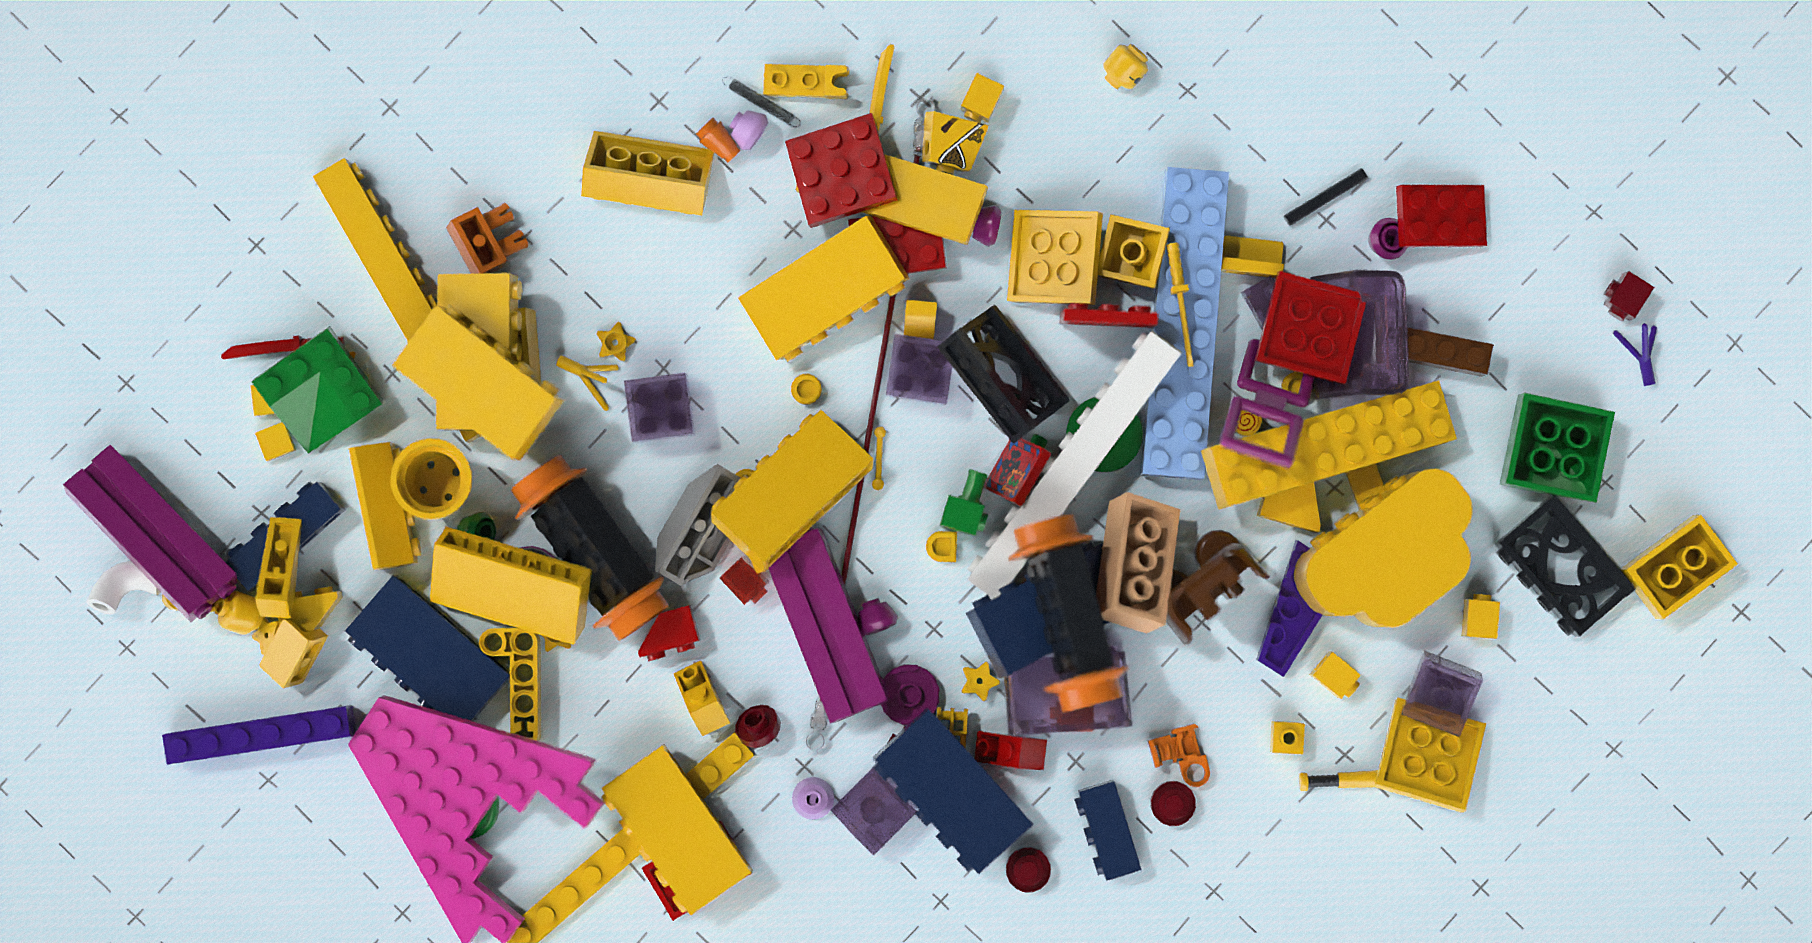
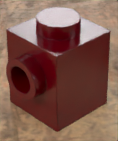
[1603,271,1655,321]

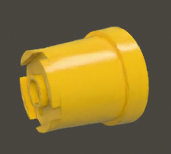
[390,438,472,519]

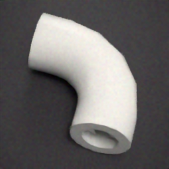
[86,561,161,615]

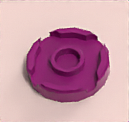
[881,664,940,725]

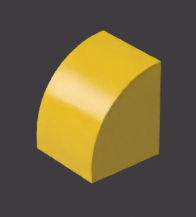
[903,300,937,342]

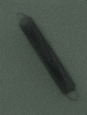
[722,77,801,127]

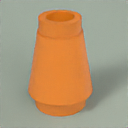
[696,117,741,163]

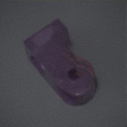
[1241,276,1274,330]

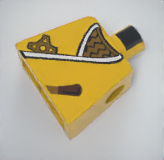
[922,111,989,175]

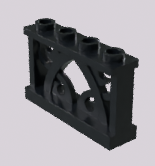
[937,305,1070,444]
[1495,495,1636,637]

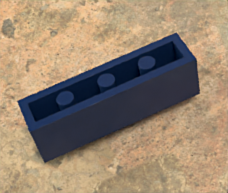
[225,481,346,591]

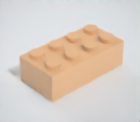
[1096,492,1181,633]

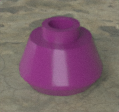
[972,205,1001,247]
[1368,218,1407,260]
[858,598,898,636]

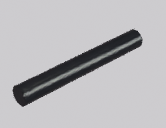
[1283,168,1368,226]

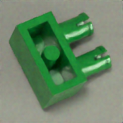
[940,469,988,537]

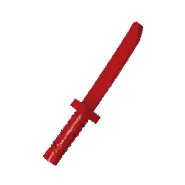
[221,336,345,360]

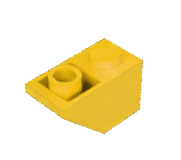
[278,586,343,632]
[673,660,730,737]

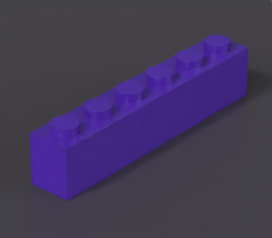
[162,705,356,765]

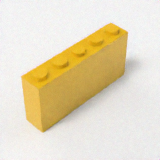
[738,216,910,362]
[436,273,522,431]
[392,305,565,460]
[711,410,874,572]
[430,526,592,645]
[601,744,753,916]

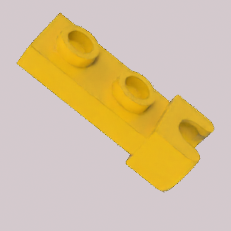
[763,64,850,99]

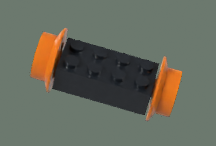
[511,455,669,641]
[1008,514,1129,712]

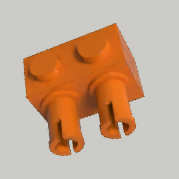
[446,203,529,274]

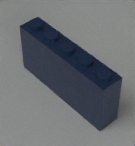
[966,541,1110,679]
[345,575,510,721]
[872,707,1034,875]

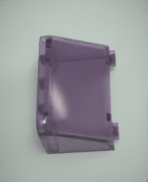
[1310,270,1409,399]
[1003,646,1133,735]

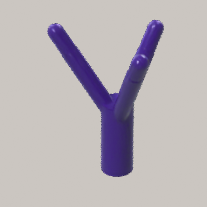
[1613,323,1657,386]

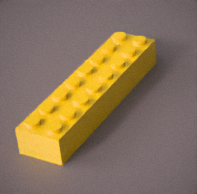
[1201,380,1457,510]

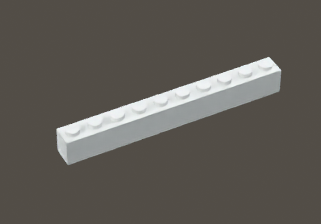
[967,330,1182,599]

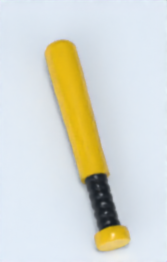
[1299,770,1378,791]

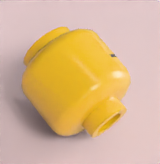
[1103,43,1149,90]
[215,590,264,635]

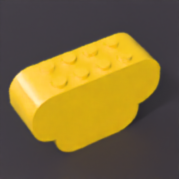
[1294,469,1473,627]

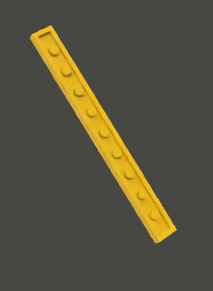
[508,732,755,943]

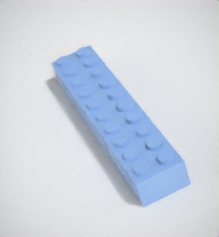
[1140,167,1229,480]

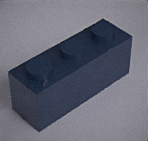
[1074,779,1142,881]

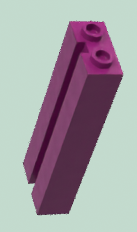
[63,444,238,623]
[768,526,891,723]

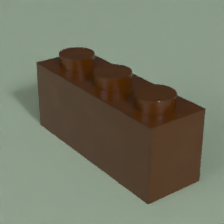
[1392,326,1494,377]

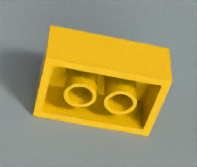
[1620,514,1738,619]

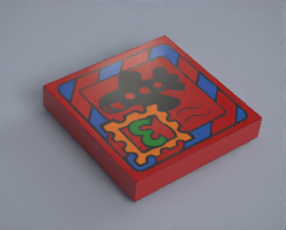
[984,438,1051,507]

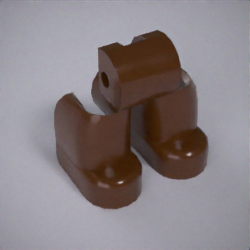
[1166,530,1270,645]

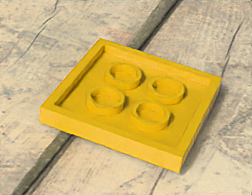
[1007,210,1103,305]
[1374,698,1486,813]

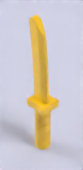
[870,44,895,132]
[1166,243,1193,367]

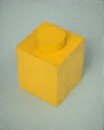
[960,73,1004,123]
[1461,594,1500,639]
[1309,651,1361,699]

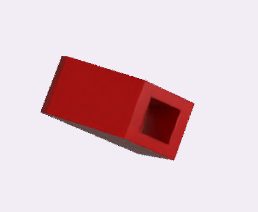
[638,605,700,662]
[974,731,1047,770]

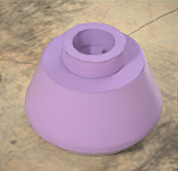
[729,110,768,150]
[792,777,834,819]

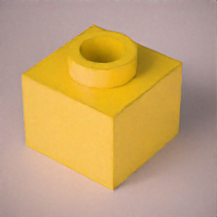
[1270,721,1305,754]

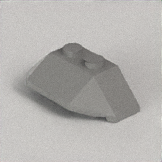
[655,464,741,586]

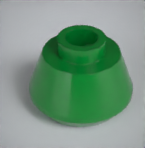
[457,512,496,541]

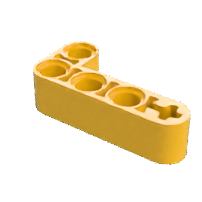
[479,628,541,741]

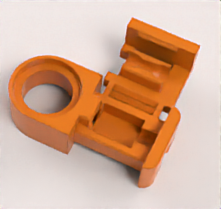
[1147,724,1210,787]

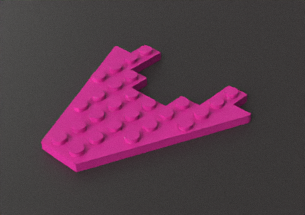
[348,695,605,943]

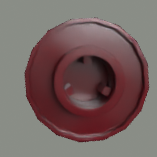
[735,704,781,748]
[1150,781,1196,826]
[1006,847,1051,893]

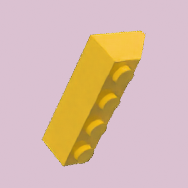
[581,131,714,216]
[348,442,422,570]

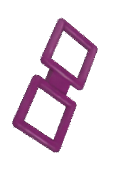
[1220,339,1315,467]

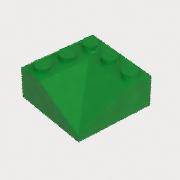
[251,326,384,453]
[1499,393,1615,503]

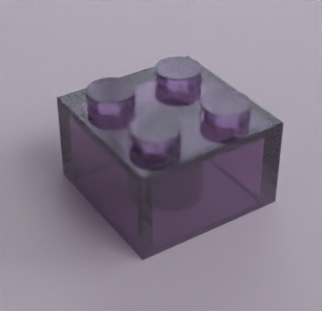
[886,334,952,406]
[624,373,695,443]

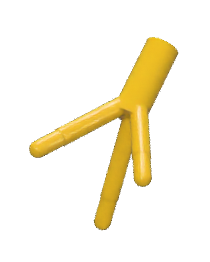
[556,355,619,411]

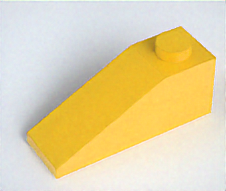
[255,517,302,619]

